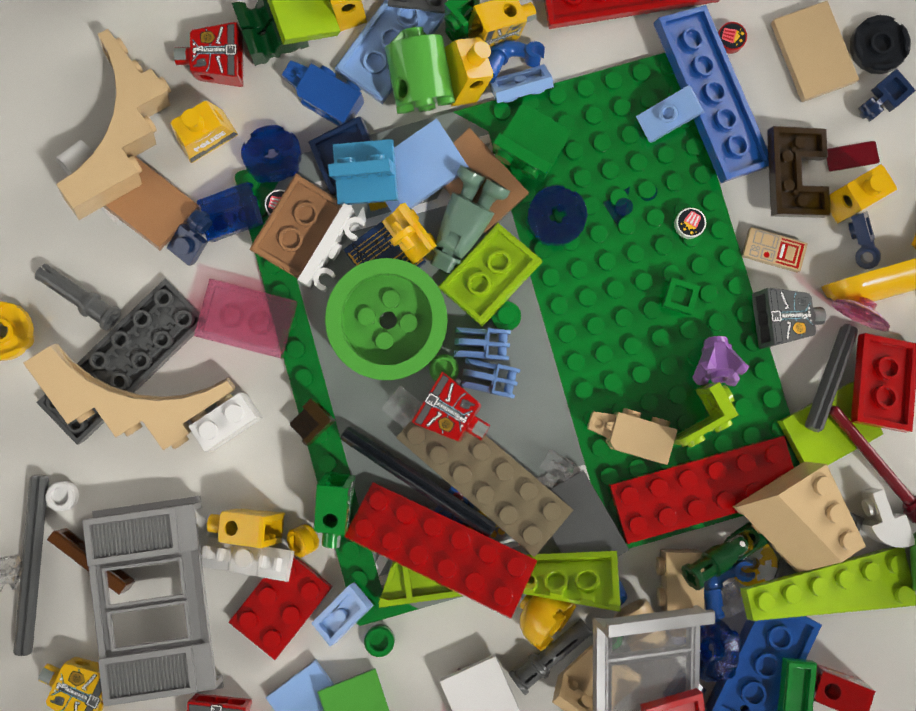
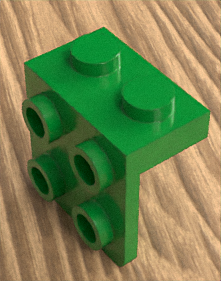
[492,104,571,183]

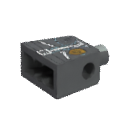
[752,288,826,349]

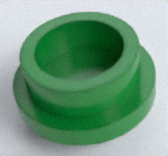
[492,301,521,330]

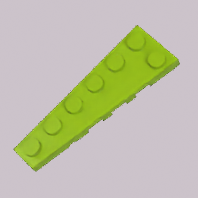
[740,546,916,621]

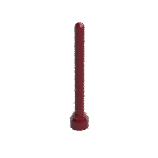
[829,406,916,523]

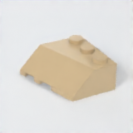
[733,462,866,573]

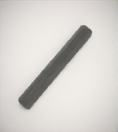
[805,324,858,432]

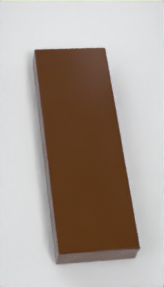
[47,528,135,595]

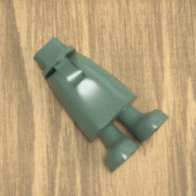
[430,165,511,274]

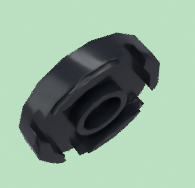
[850,15,911,74]

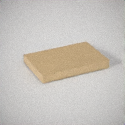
[771,0,859,102]

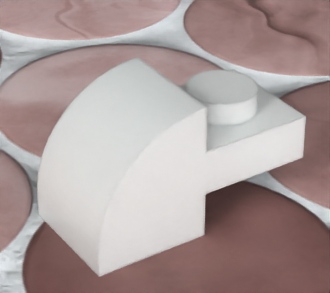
[861,488,915,548]

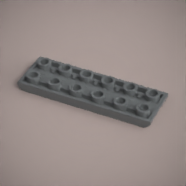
[36,278,207,445]

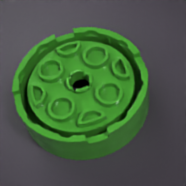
[325,258,448,380]

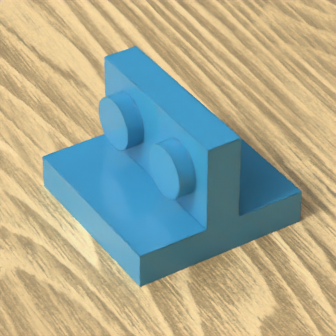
[328,139,398,206]

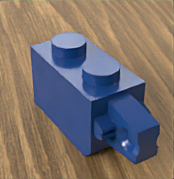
[282,61,364,126]

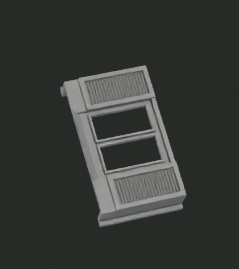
[82,496,224,707]

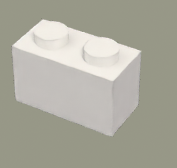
[188,393,263,452]

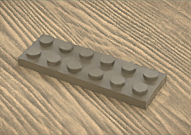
[396,416,573,557]

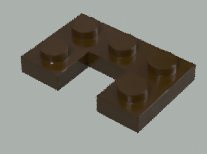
[767,126,830,218]

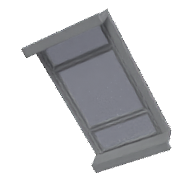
[593,605,715,711]

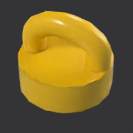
[287,524,319,558]

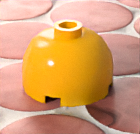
[519,595,576,651]

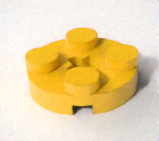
[0,301,34,361]

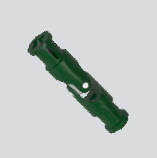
[681,521,769,590]

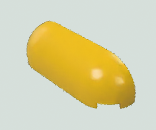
[821,258,916,308]

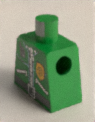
[314,472,356,549]

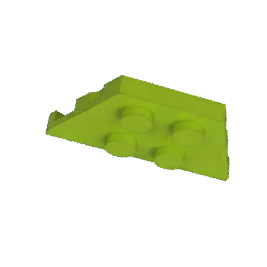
[379,562,462,608]

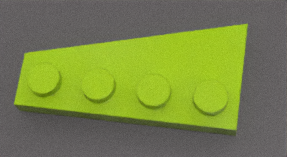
[523,551,621,612]

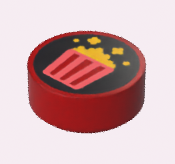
[718,22,747,54]

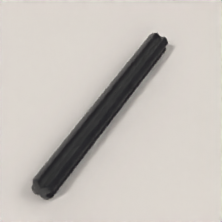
[340,427,496,537]

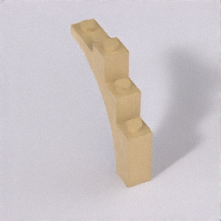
[56,29,171,220]
[23,343,235,450]

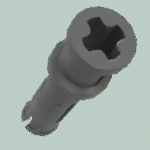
[35,264,121,331]
[509,618,593,695]

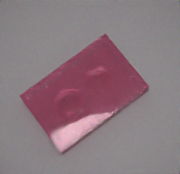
[194,279,298,359]

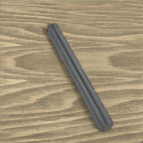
[13,475,49,656]

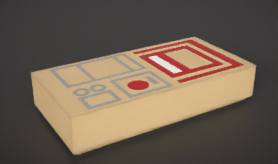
[741,227,808,273]

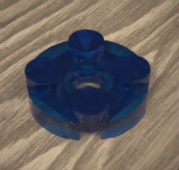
[241,125,302,183]
[527,185,588,246]
[684,618,741,682]

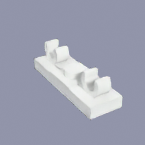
[298,203,366,292]
[201,537,295,582]

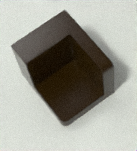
[290,398,336,446]

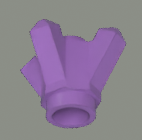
[692,336,749,386]

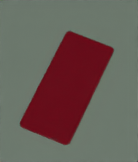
[826,141,880,172]

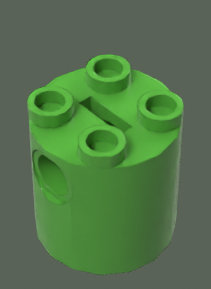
[384,27,455,114]

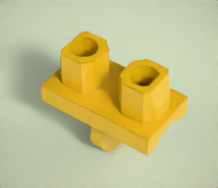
[382,203,437,264]

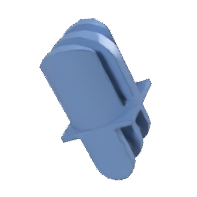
[453,327,511,361]
[460,358,521,399]

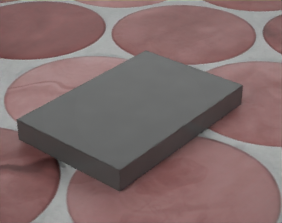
[550,470,629,557]

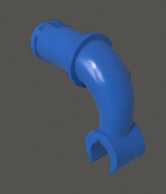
[488,40,545,83]
[704,558,755,620]

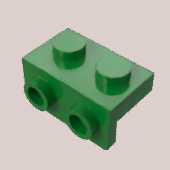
[444,0,480,42]

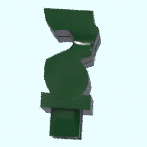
[232,0,309,66]

